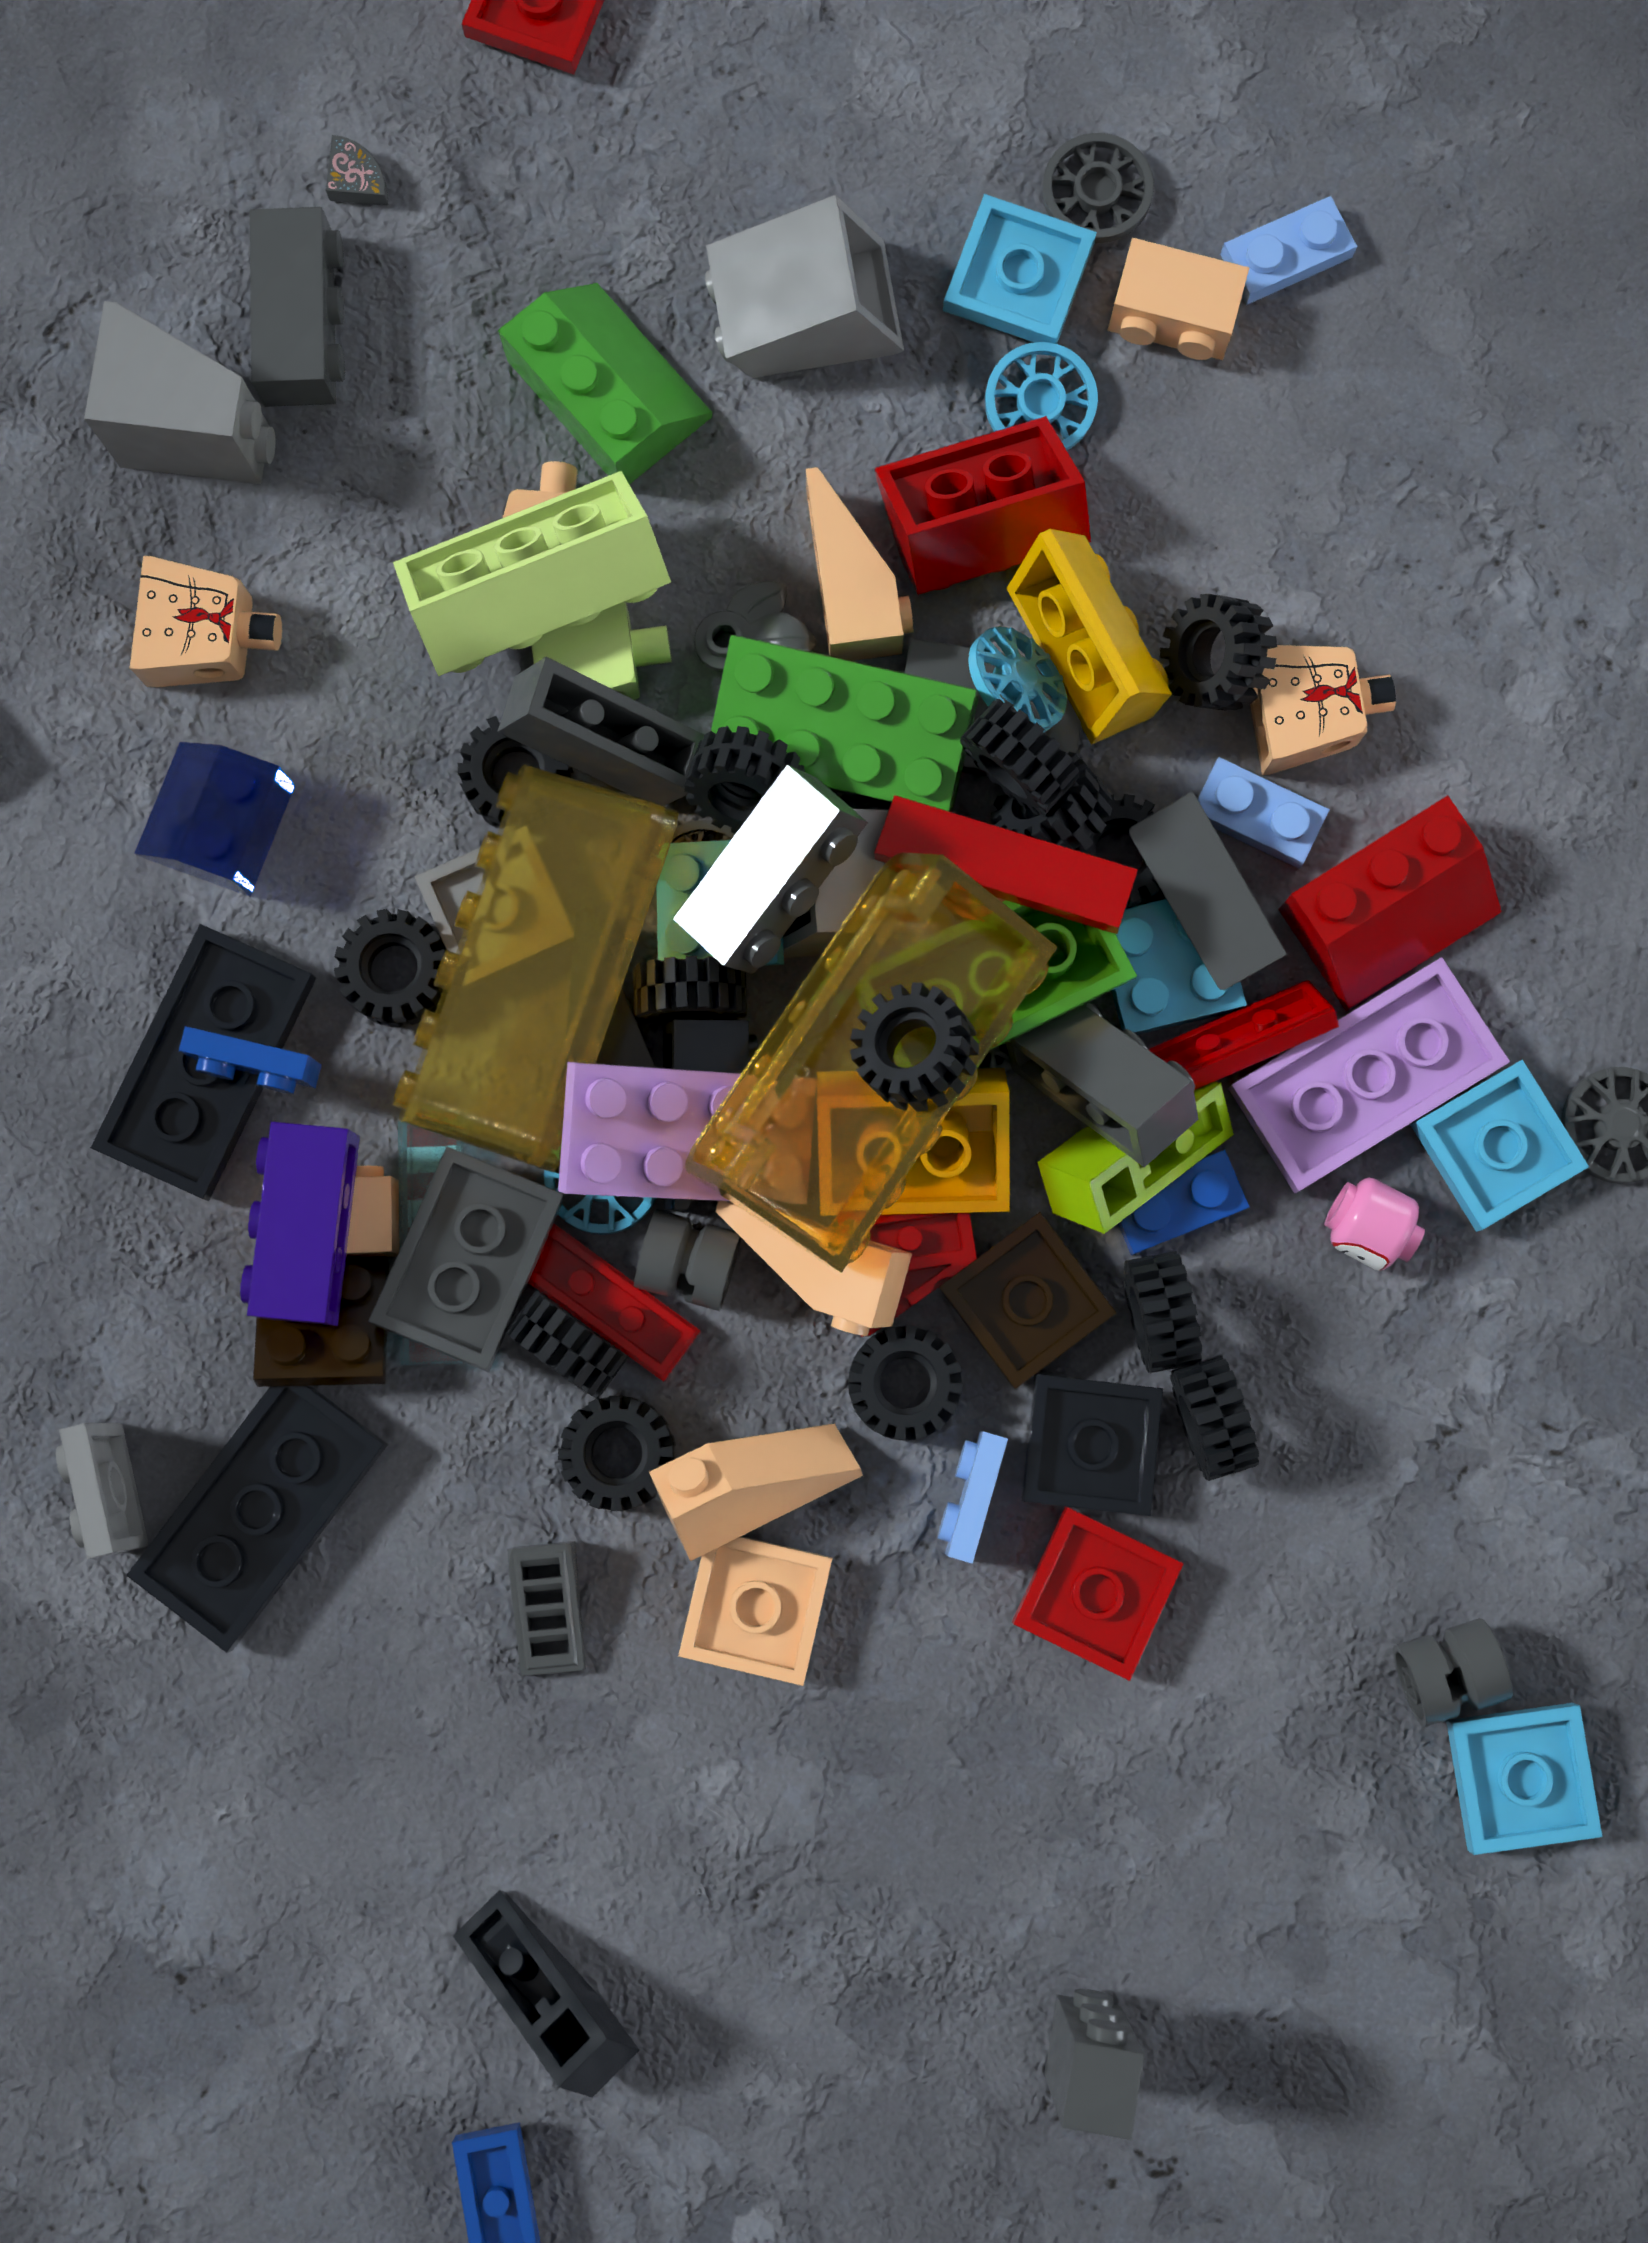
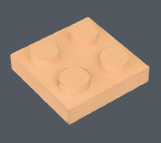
[678,1536,832,1686]

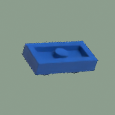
[179,1026,322,1094]
[1118,1150,1249,1255]
[452,2122,541,2243]

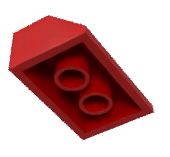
[874,416,1091,595]
[1278,795,1502,1011]

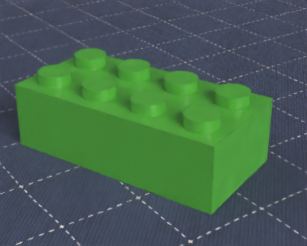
[711,635,980,812]

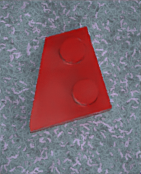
[843,1213,977,1337]

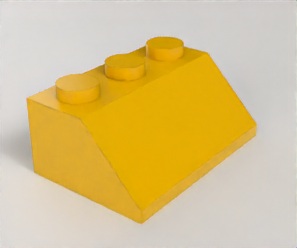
[1006,529,1172,745]
[817,1068,1010,1216]

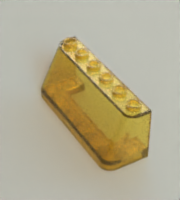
[392,764,678,1172]
[685,852,1057,1273]

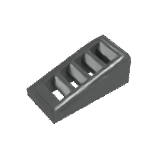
[507,1541,586,1676]

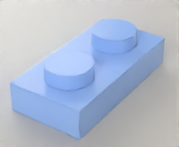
[1220,196,1357,305]
[1198,757,1330,869]
[937,1431,1008,1564]

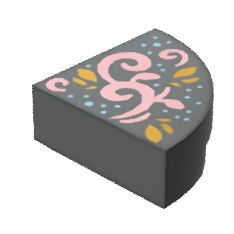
[326,135,389,205]

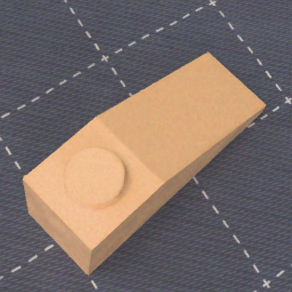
[806,467,913,661]
[715,1201,912,1336]
[649,1424,863,1561]

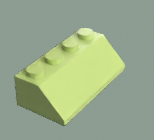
[393,471,671,676]

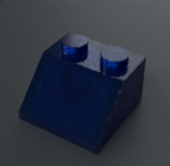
[134,742,295,897]

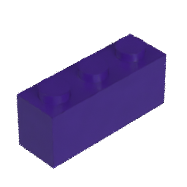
[240,1121,360,1326]

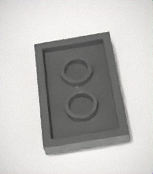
[369,1146,565,1373]

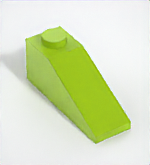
[1037,1082,1234,1234]

